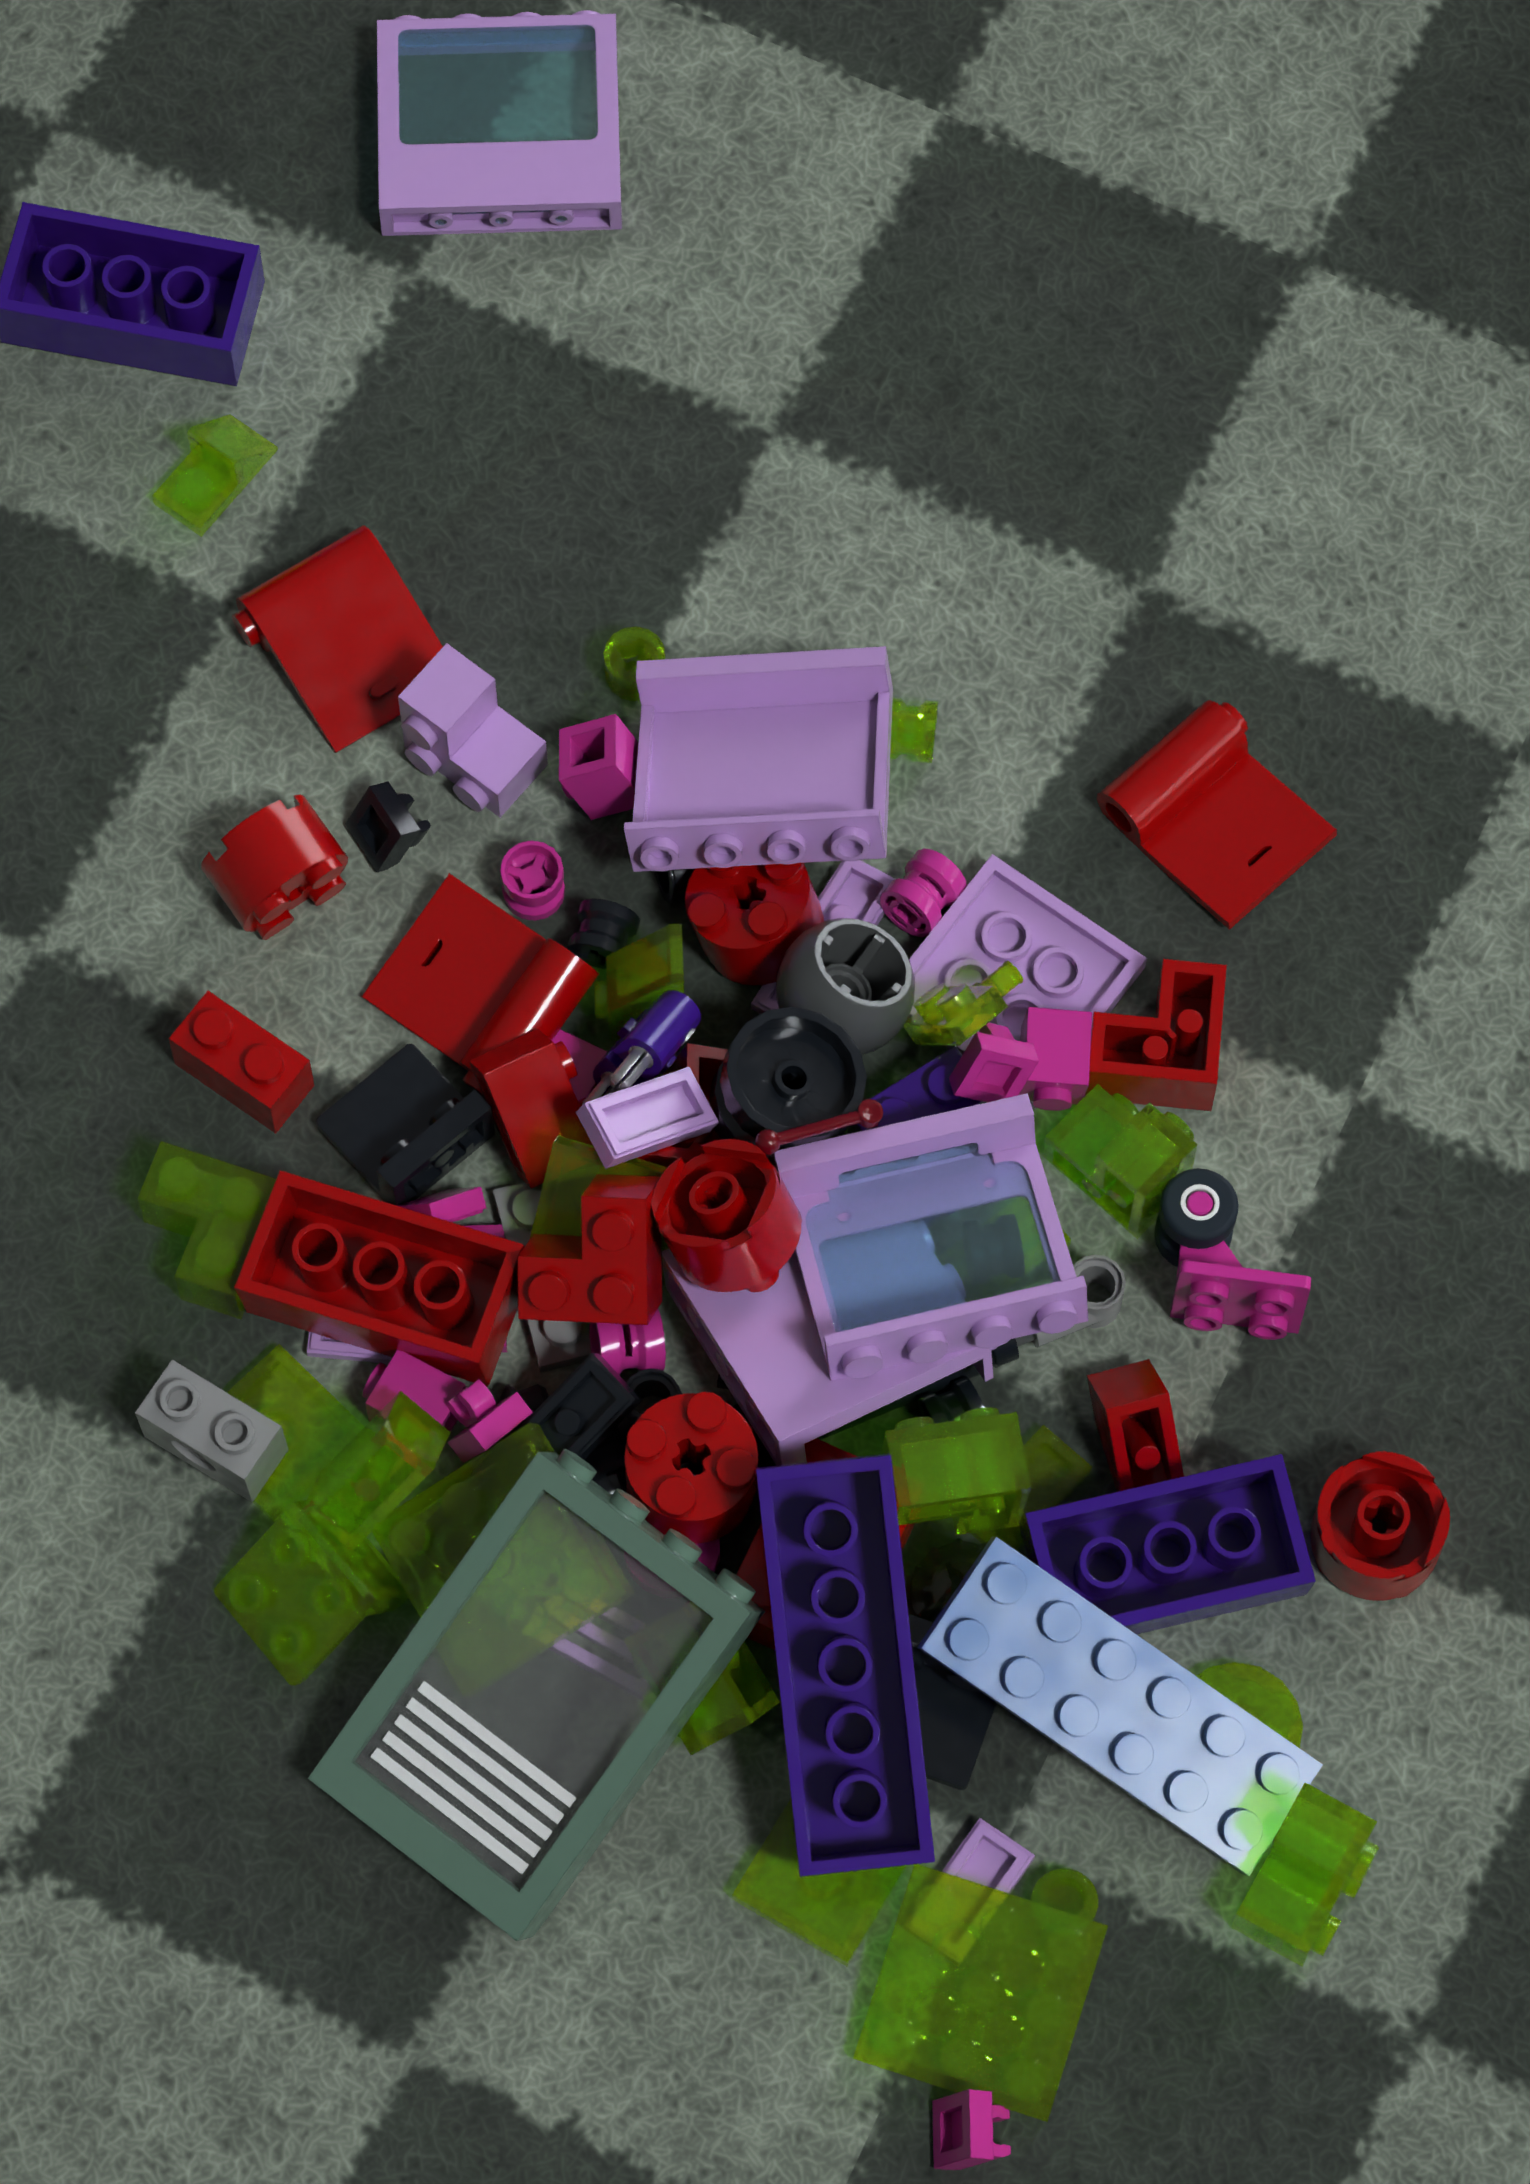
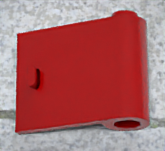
[232,525,443,753]
[1097,700,1337,930]
[361,873,599,1096]

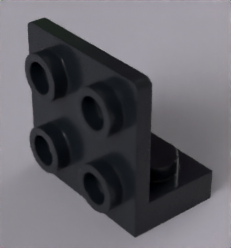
[316,1044,495,1206]
[908,1614,997,1790]

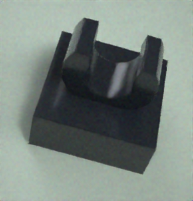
[345,781,431,872]

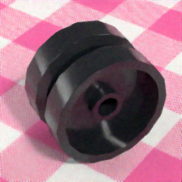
[709,1007,867,1166]

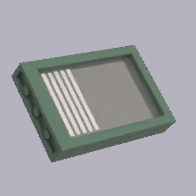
[308,1449,765,1941]

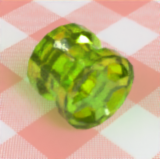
[603,626,666,701]
[890,697,938,763]

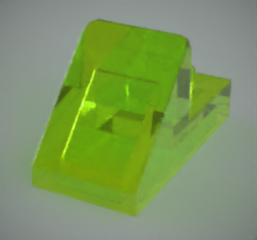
[152,414,278,537]

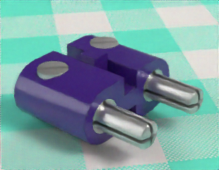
[582,990,701,1105]

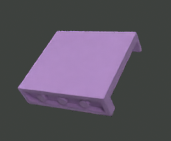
[624,646,893,872]
[662,1222,997,1466]

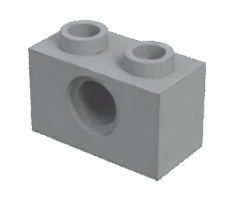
[135,1360,289,1503]

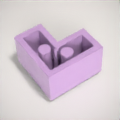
[398,643,548,818]

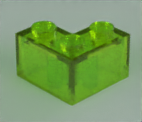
[1043,1084,1198,1239]
[137,1141,276,1319]
[882,1407,1031,1535]
[1231,1782,1380,1967]

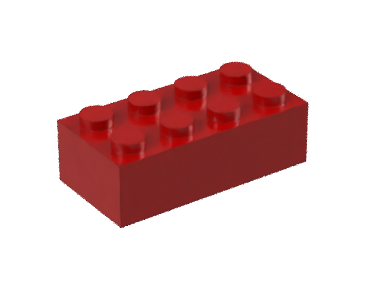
[234,1170,524,1387]

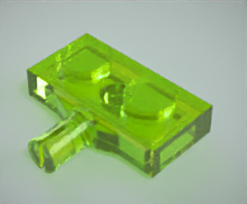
[903,961,1023,1046]

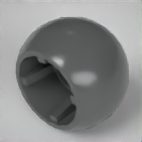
[776,918,915,1055]

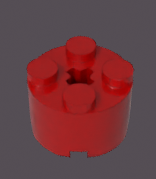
[201,794,348,940]
[685,863,824,986]
[651,1139,802,1292]
[625,1391,758,1544]
[1310,1451,1450,1601]

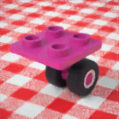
[1154,1168,1311,1340]

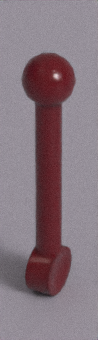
[755,1099,884,1155]

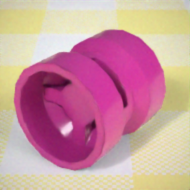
[500,841,565,921]
[879,848,967,937]
[589,1309,666,1375]

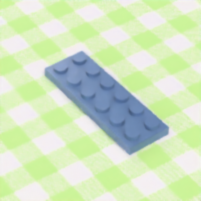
[917,1536,1323,1876]

